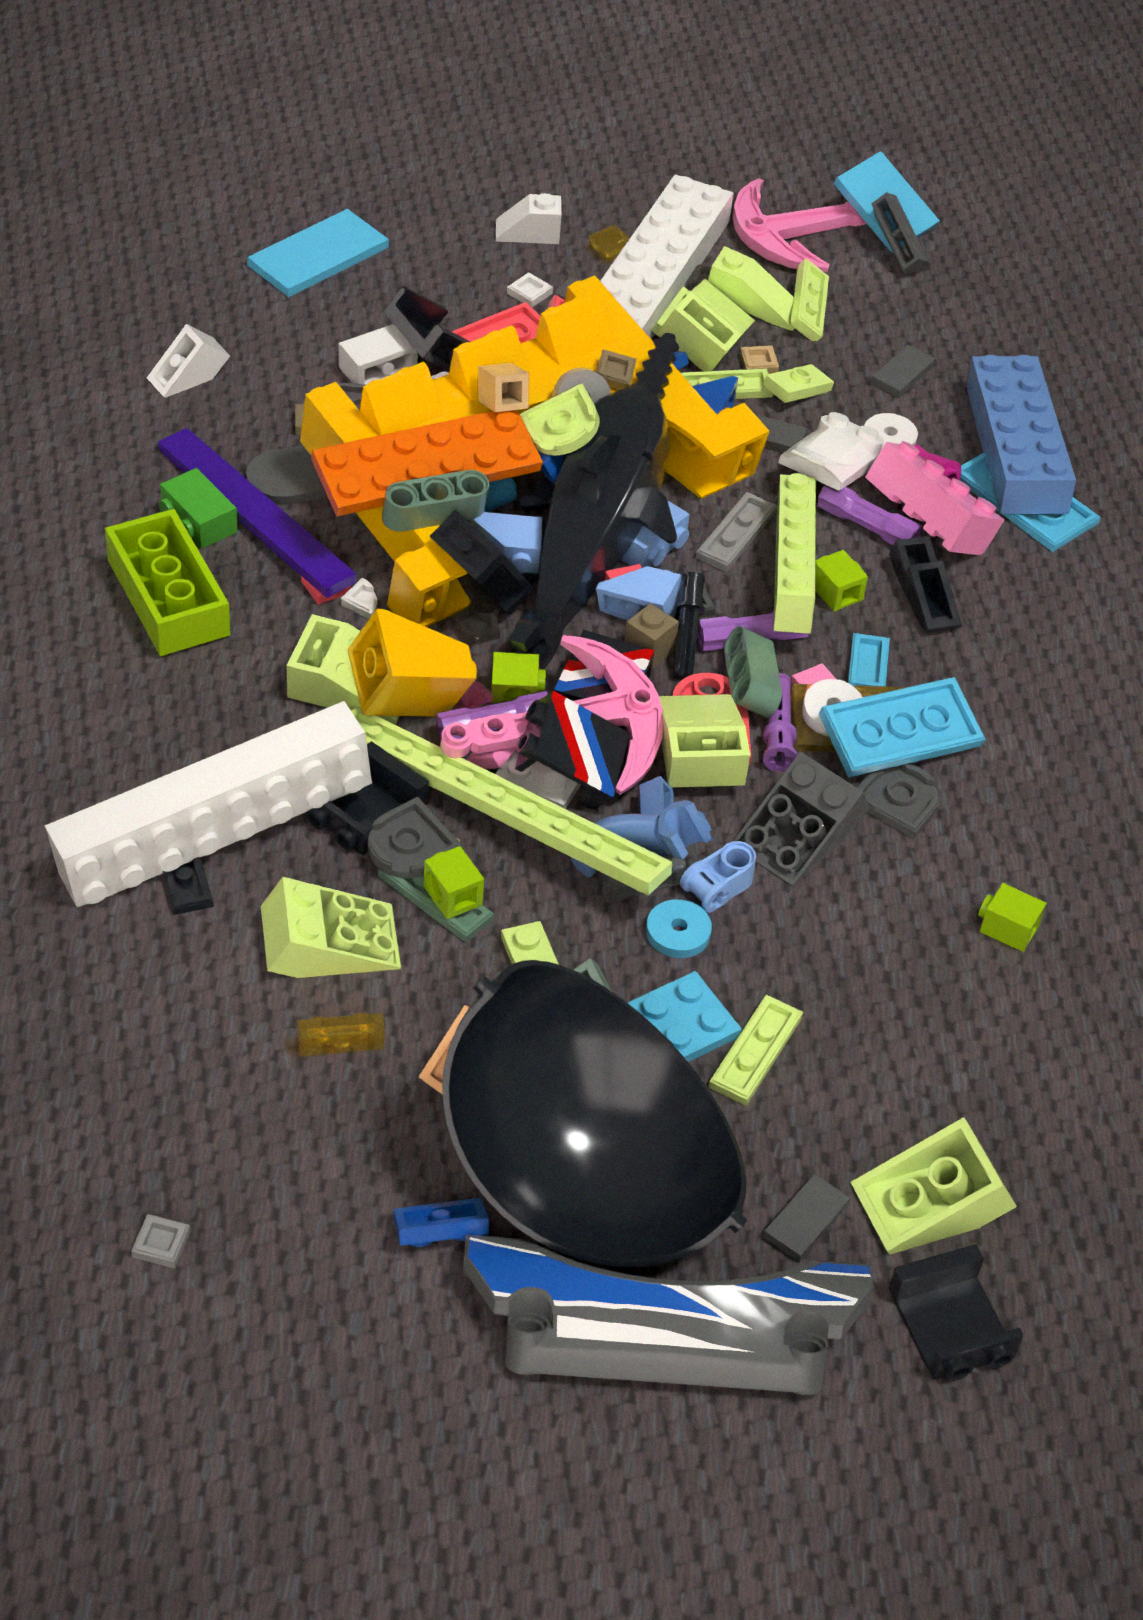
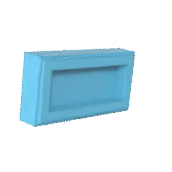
[848,633,890,695]

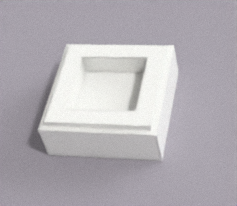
[507,273,553,307]

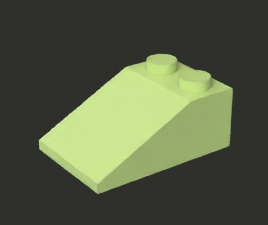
[851,1117,1017,1255]

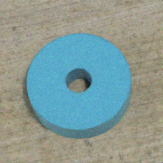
[646,899,712,958]

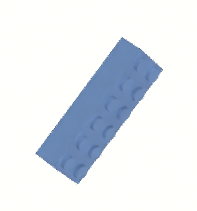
[967,355,1076,514]

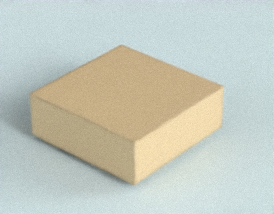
[739,346,779,374]

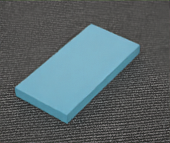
[247,209,389,297]
[959,453,1101,552]
[818,677,986,778]

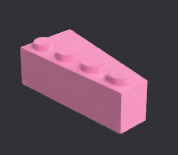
[865,441,1004,555]

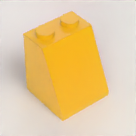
[348,609,477,717]

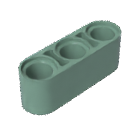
[382,470,490,531]
[724,626,782,718]

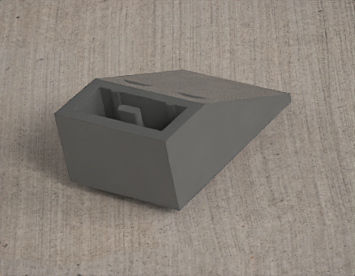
[733,752,870,887]

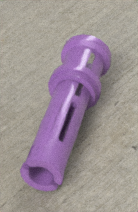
[763,673,797,772]

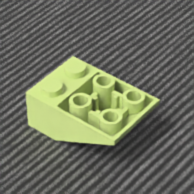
[657,279,755,372]
[286,614,400,725]
[659,694,750,788]
[261,877,401,978]

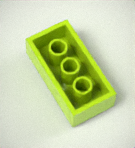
[105,509,231,656]

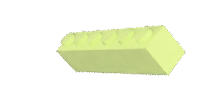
[774,473,816,634]

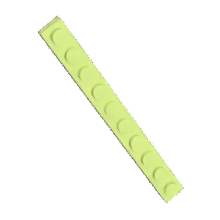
[351,707,672,896]

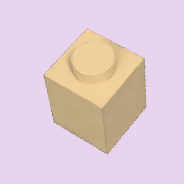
[478,363,529,412]

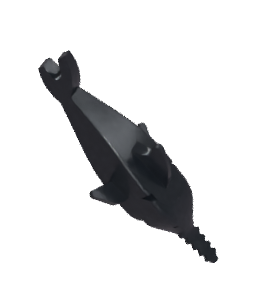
[509,333,680,670]

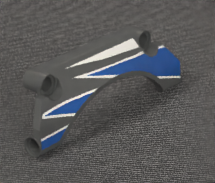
[463,1234,873,1395]

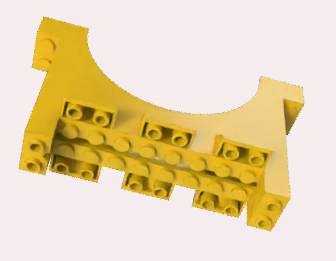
[300,275,769,627]

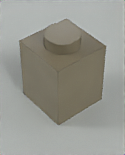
[624,603,679,669]

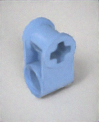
[680,841,756,913]

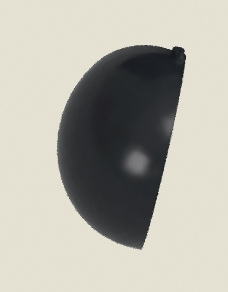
[442,960,747,1267]

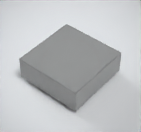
[131,1214,191,1269]

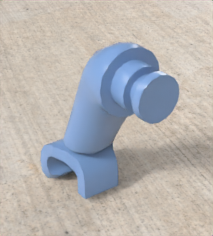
[571,800,713,878]

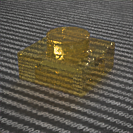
[589,225,630,262]

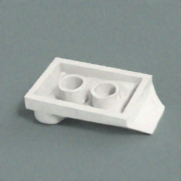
[778,412,884,491]

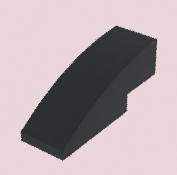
[889,536,962,633]

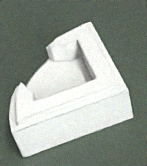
[341,578,378,619]

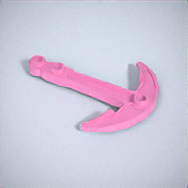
[732,178,867,272]
[440,635,663,795]

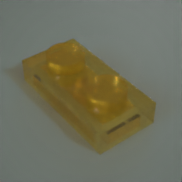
[297,1013,385,1057]

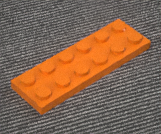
[311,410,543,517]

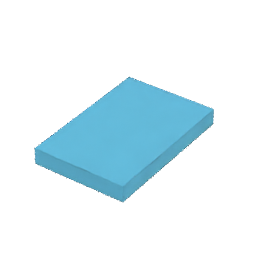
[833,151,940,252]

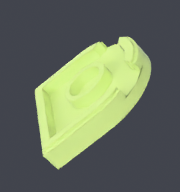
[520,383,600,456]

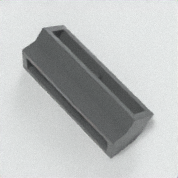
[871,192,929,275]

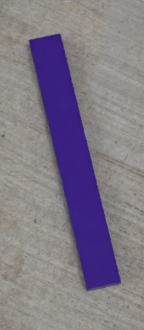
[158,428,356,598]

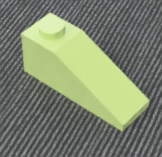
[708,246,795,331]

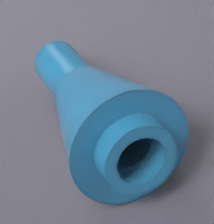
[468,477,517,521]

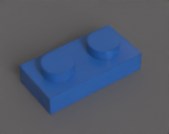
[393,1198,489,1247]

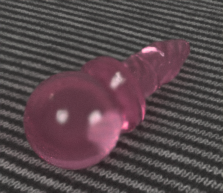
[456,681,493,708]

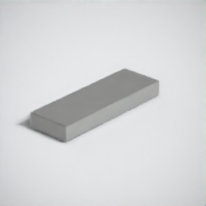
[696,492,777,572]

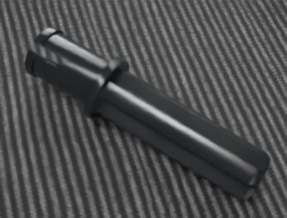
[673,572,706,679]

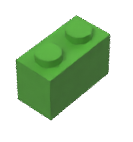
[159,468,238,549]

